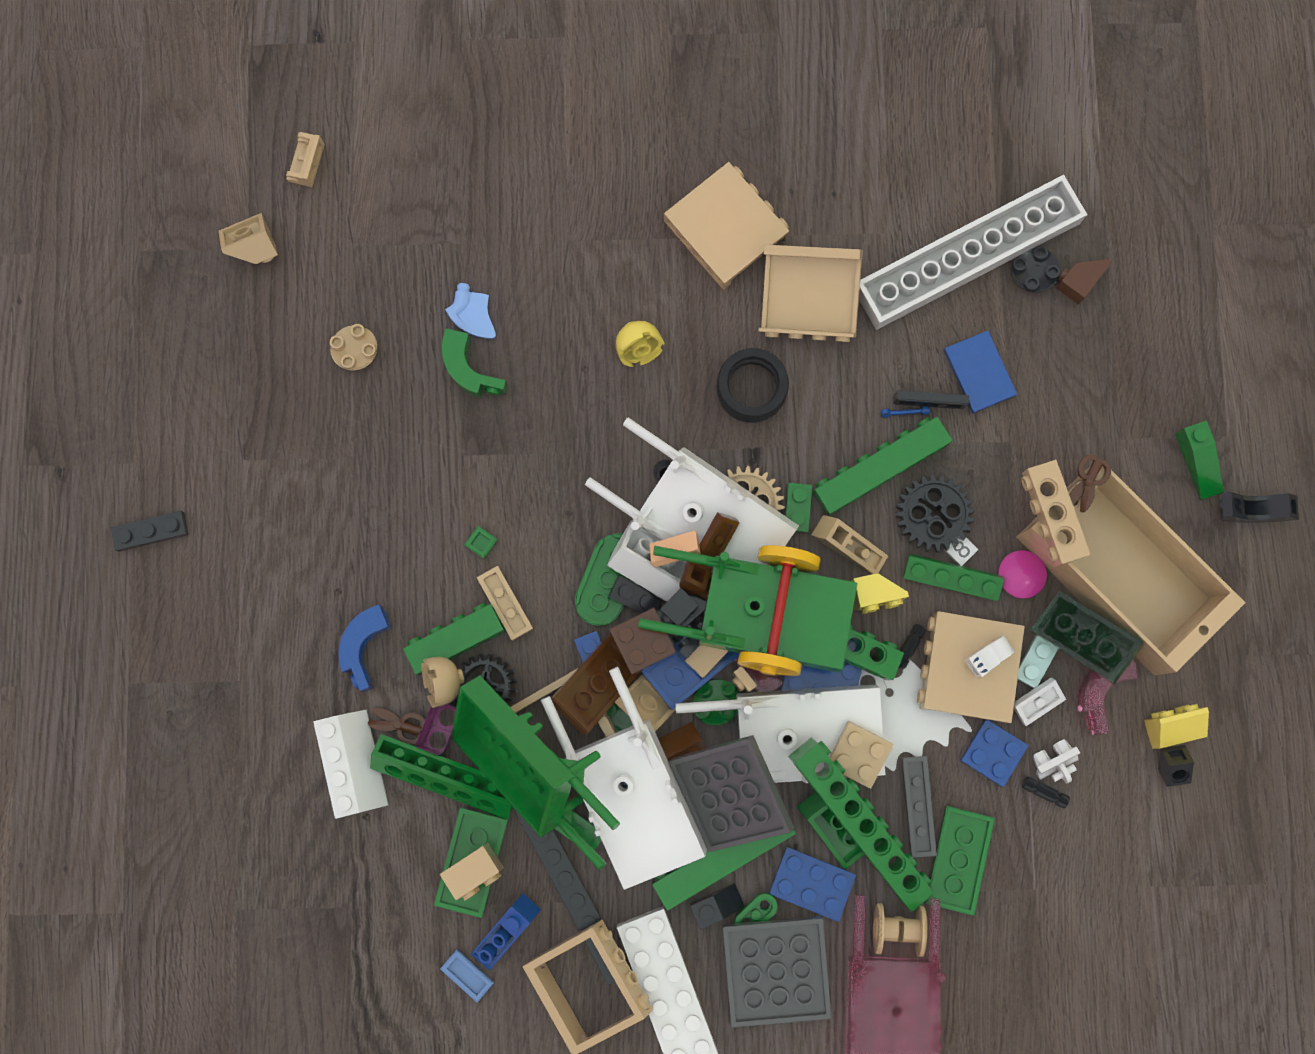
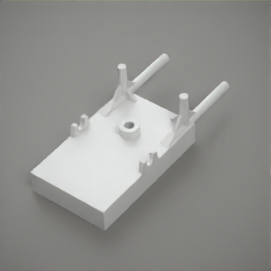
[585,417,799,573]
[541,667,707,890]
[676,684,885,783]

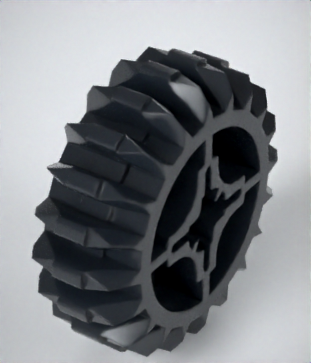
[455,653,518,706]

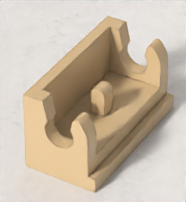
[286,132,325,187]

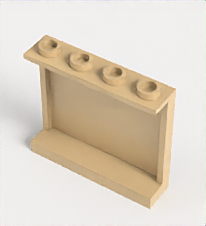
[664,162,789,290]
[759,245,863,342]
[917,611,1025,723]

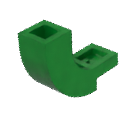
[442,328,508,398]

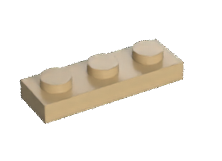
[477,566,533,641]

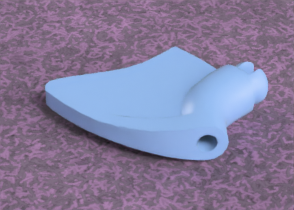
[445,283,496,339]

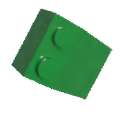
[797,781,882,870]

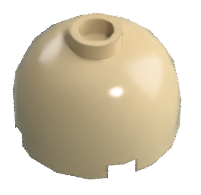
[421,657,464,708]

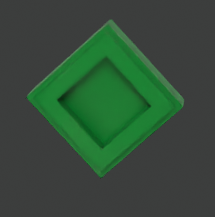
[464,526,498,559]

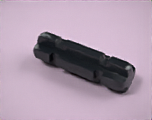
[898,624,926,669]
[1022,777,1070,808]

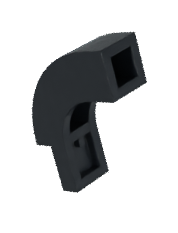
[1219,492,1299,523]

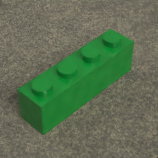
[403,603,506,676]

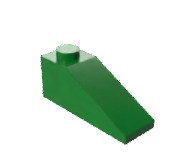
[1175,421,1224,500]

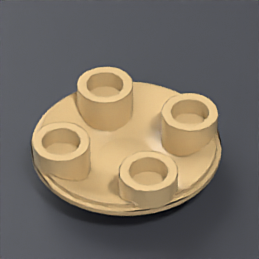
[330,324,377,371]

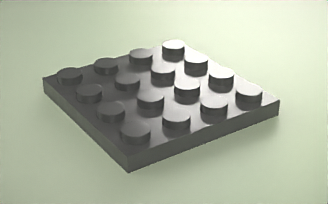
[669,735,794,852]
[722,916,832,1028]

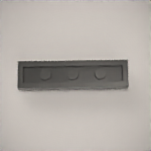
[901,756,937,858]

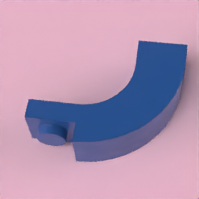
[339,604,392,692]

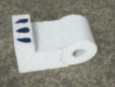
[964,635,1015,678]

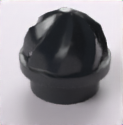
[653,459,672,481]

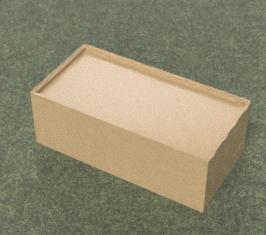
[1016,466,1246,675]

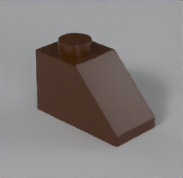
[1056,259,1112,305]

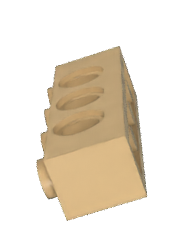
[1021,460,1091,567]

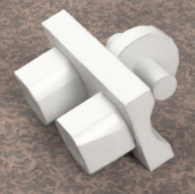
[1033,739,1080,783]

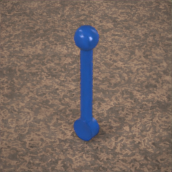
[881,406,930,418]

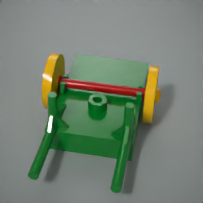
[638,545,857,676]

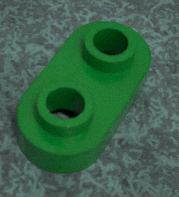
[734,892,778,924]

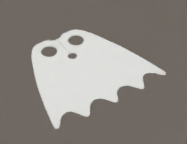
[859,659,972,771]

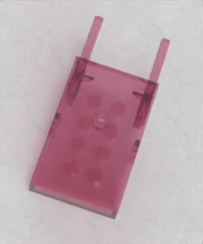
[846,895,946,1054]

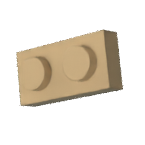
[732,666,757,693]

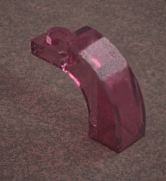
[1077,654,1138,735]

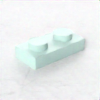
[1017,635,1059,689]

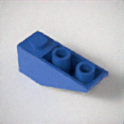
[471,893,542,970]

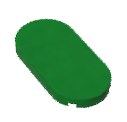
[575,533,633,626]

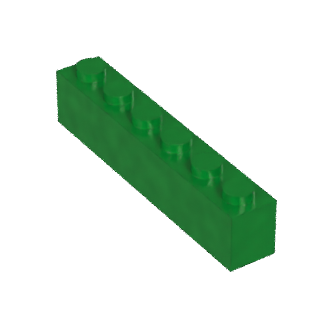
[813,417,953,516]
[652,829,796,911]

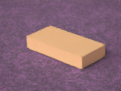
[649,530,701,568]

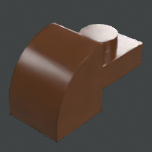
[679,562,713,600]

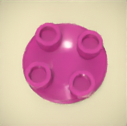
[998,550,1047,598]

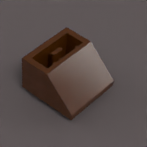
[658,722,706,783]

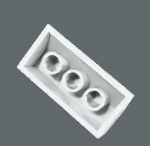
[313,710,389,819]

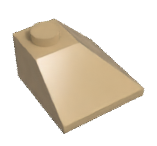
[218,213,278,264]

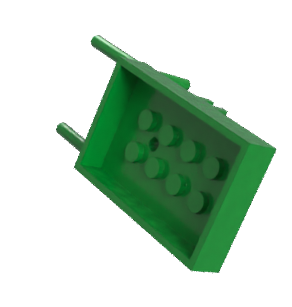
[451,676,620,870]

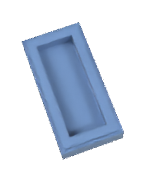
[440,949,494,1002]

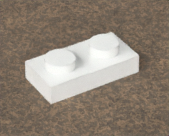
[1014,678,1066,726]

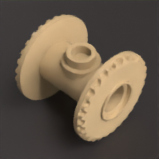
[873,903,927,957]

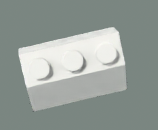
[607,519,686,602]

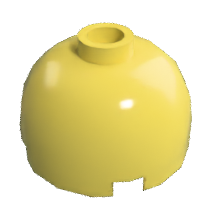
[616,321,664,367]

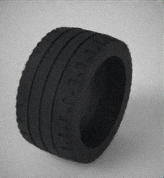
[716,348,789,423]

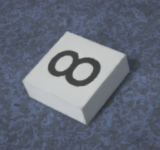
[943,537,978,566]

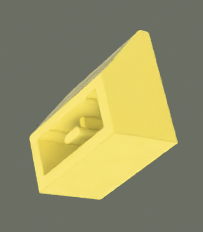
[851,573,909,614]
[1144,704,1209,749]

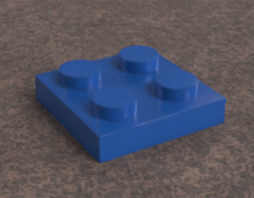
[960,719,1029,787]

